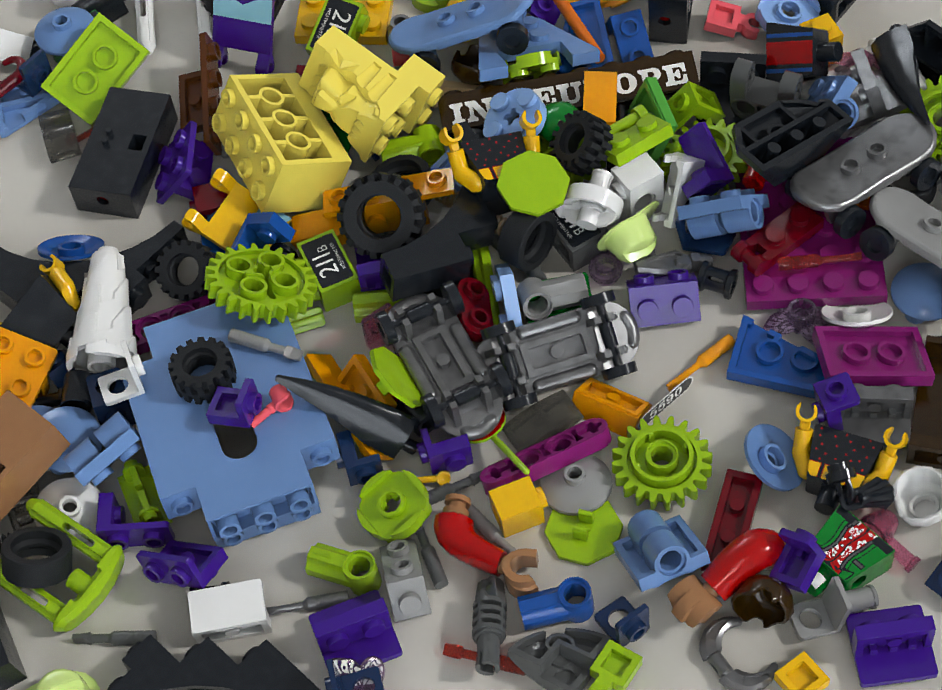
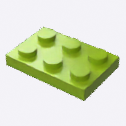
[40,12,150,127]

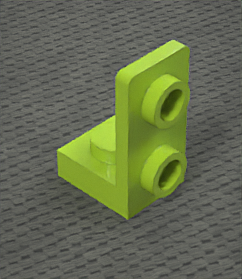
[667,81,725,133]

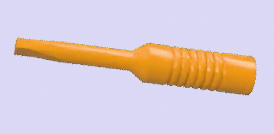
[666,334,735,391]

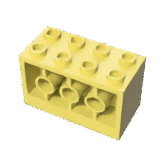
[211,73,352,213]

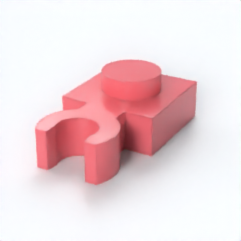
[703,0,760,40]

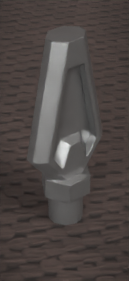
[634,250,713,276]

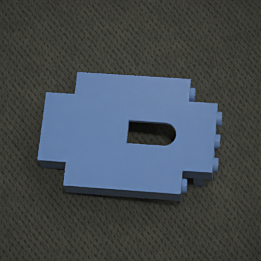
[120,303,341,548]

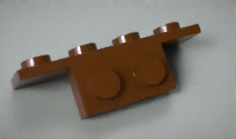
[179,32,223,156]

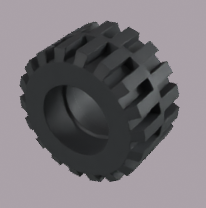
[337,172,426,259]

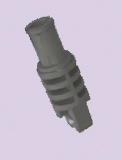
[472,575,507,675]

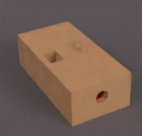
[0,390,71,521]

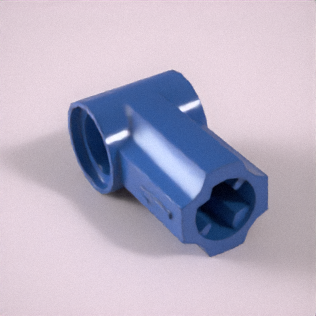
[517,577,595,631]

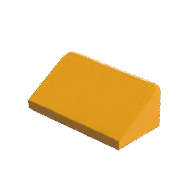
[570,378,652,438]

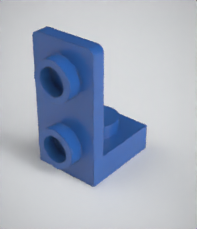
[605,9,654,63]
[231,212,296,250]

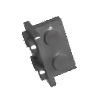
[849,48,908,129]
[841,383,914,447]

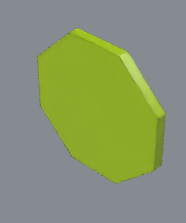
[496,150,570,217]
[369,346,422,409]
[544,501,623,566]

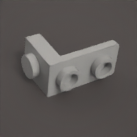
[379,539,432,622]

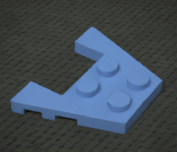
[479,16,600,82]

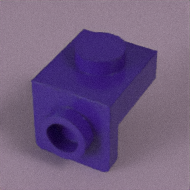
[811,372,861,430]
[206,378,262,428]
[416,428,474,475]
[769,528,826,594]

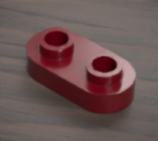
[456,277,494,342]

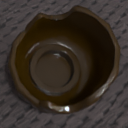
[451,44,492,85]
[731,574,794,628]

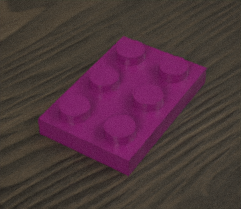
[812,326,935,386]

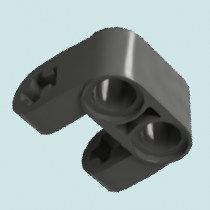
[729,57,803,119]

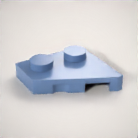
[0,81,60,138]

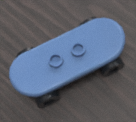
[388,0,534,72]

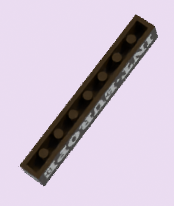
[438,50,700,138]

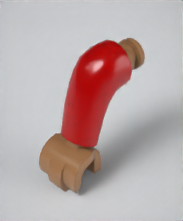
[434,493,539,598]
[667,528,786,628]

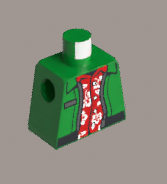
[807,505,895,597]

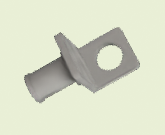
[790,576,879,641]

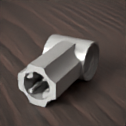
[516,272,589,321]

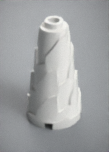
[66,246,137,373]

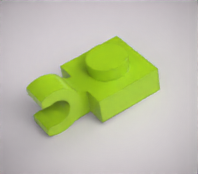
[588,639,643,690]

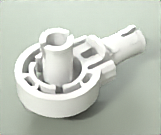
[553,169,624,231]

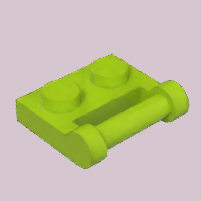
[604,104,674,167]

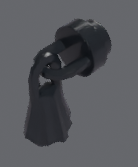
[825,461,894,511]

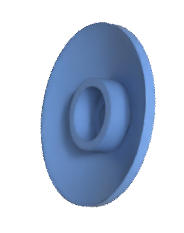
[34,7,94,56]
[744,424,803,492]

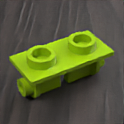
[117,459,173,524]

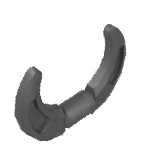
[699,616,778,690]

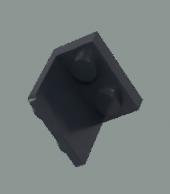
[696,51,767,127]

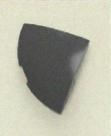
[507,628,612,690]

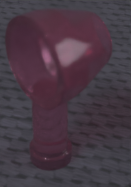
[860,509,921,573]

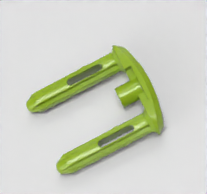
[0,498,125,633]

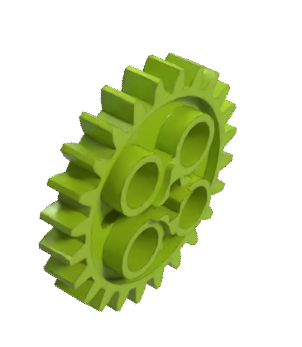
[204,243,317,324]

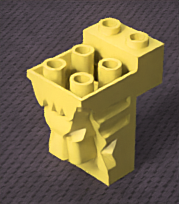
[298,25,446,163]

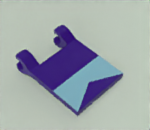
[212,0,275,74]

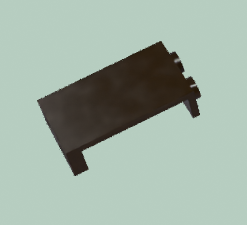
[906,335,942,469]

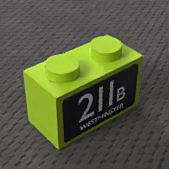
[305,0,370,55]
[294,229,361,312]

